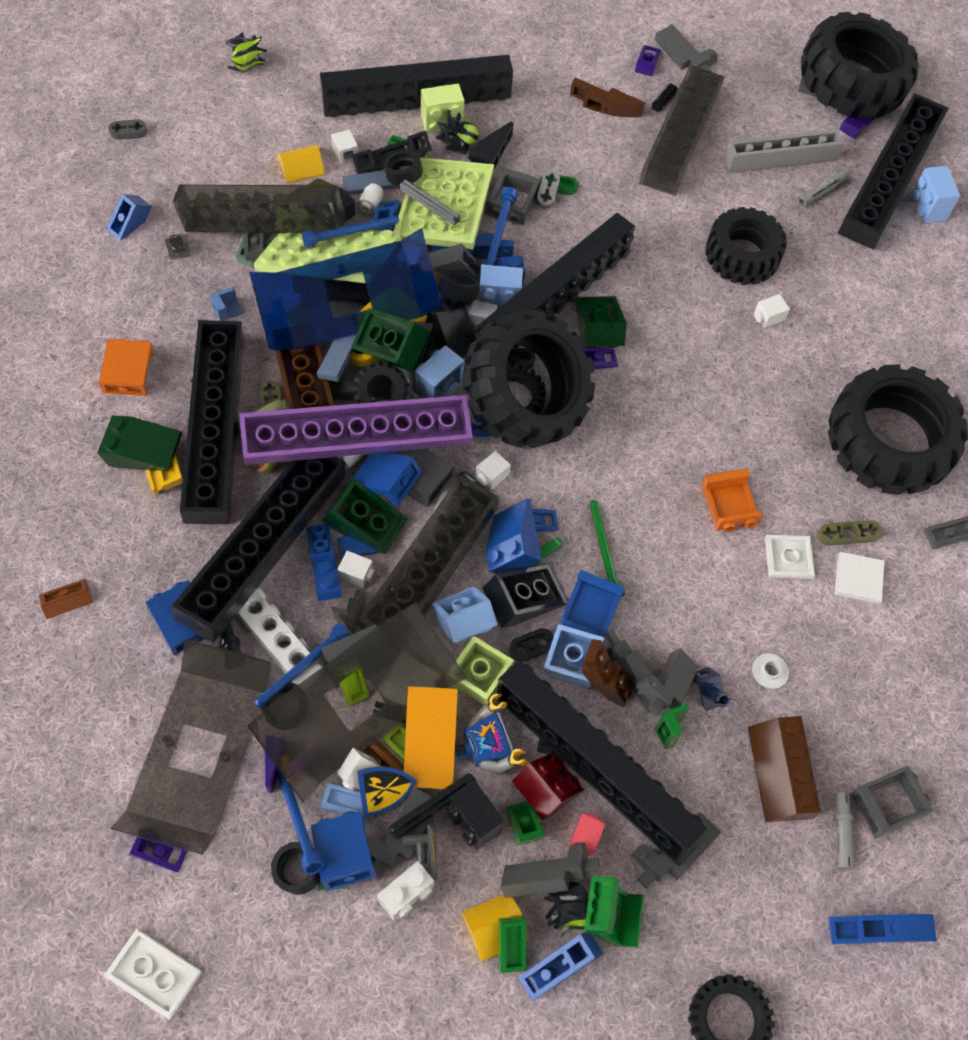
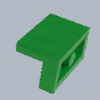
[654,703,690,749]

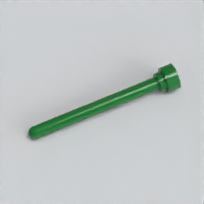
[589,500,625,597]

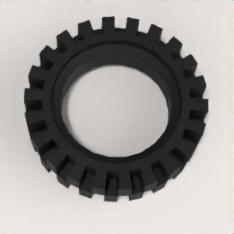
[506,363,546,415]
[688,974,775,1040]

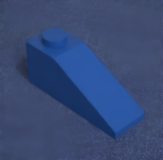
[518,931,604,1001]

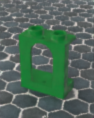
[584,876,644,948]

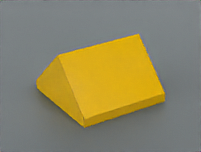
[277,145,325,183]
[461,894,529,962]

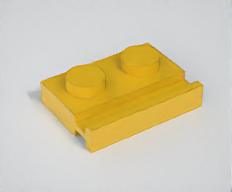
[146,452,183,495]

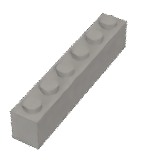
[724,129,844,172]

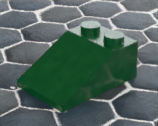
[575,296,627,348]
[351,308,430,372]
[97,415,182,471]
[322,478,408,554]

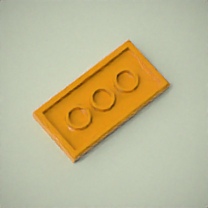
[403,686,458,789]

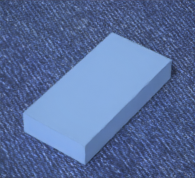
[320,783,370,821]

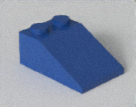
[486,498,542,574]

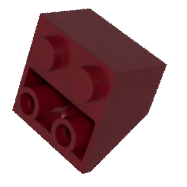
[512,752,584,820]

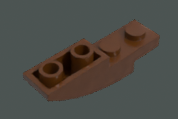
[570,77,646,118]
[581,639,632,707]

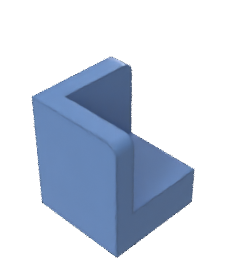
[210,287,243,321]

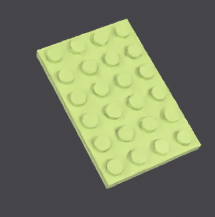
[393,157,494,249]
[253,221,401,284]

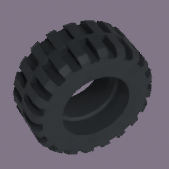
[705,207,787,285]

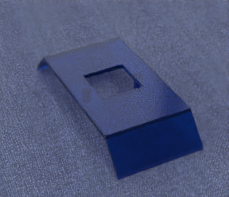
[249,228,443,351]

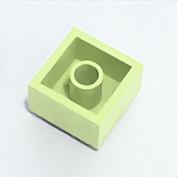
[421,84,464,133]
[447,636,514,706]

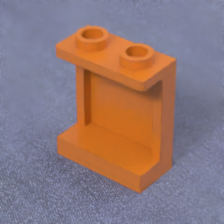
[99,339,155,396]
[702,468,763,532]

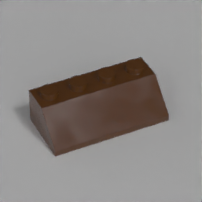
[748,716,821,823]

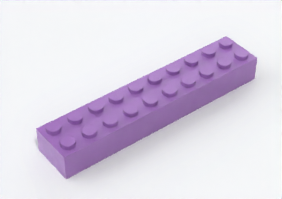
[239,395,473,465]

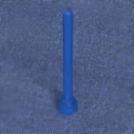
[486,187,518,266]
[302,216,399,248]
[255,623,351,707]
[277,770,324,875]

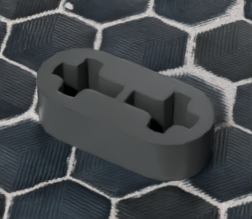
[109,120,147,140]

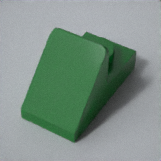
[506,801,545,846]

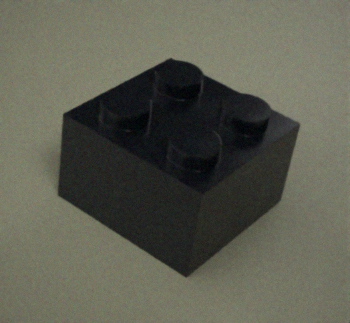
[447,779,505,850]

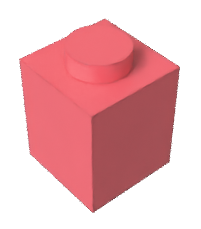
[569,813,606,856]

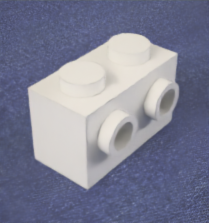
[377,861,434,920]

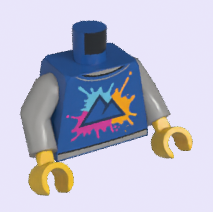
[455,694,528,774]

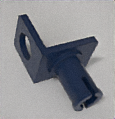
[693,667,731,711]

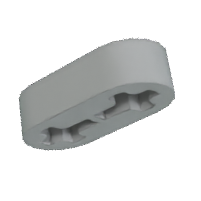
[537,170,560,208]

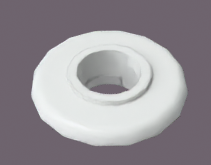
[752,653,789,689]

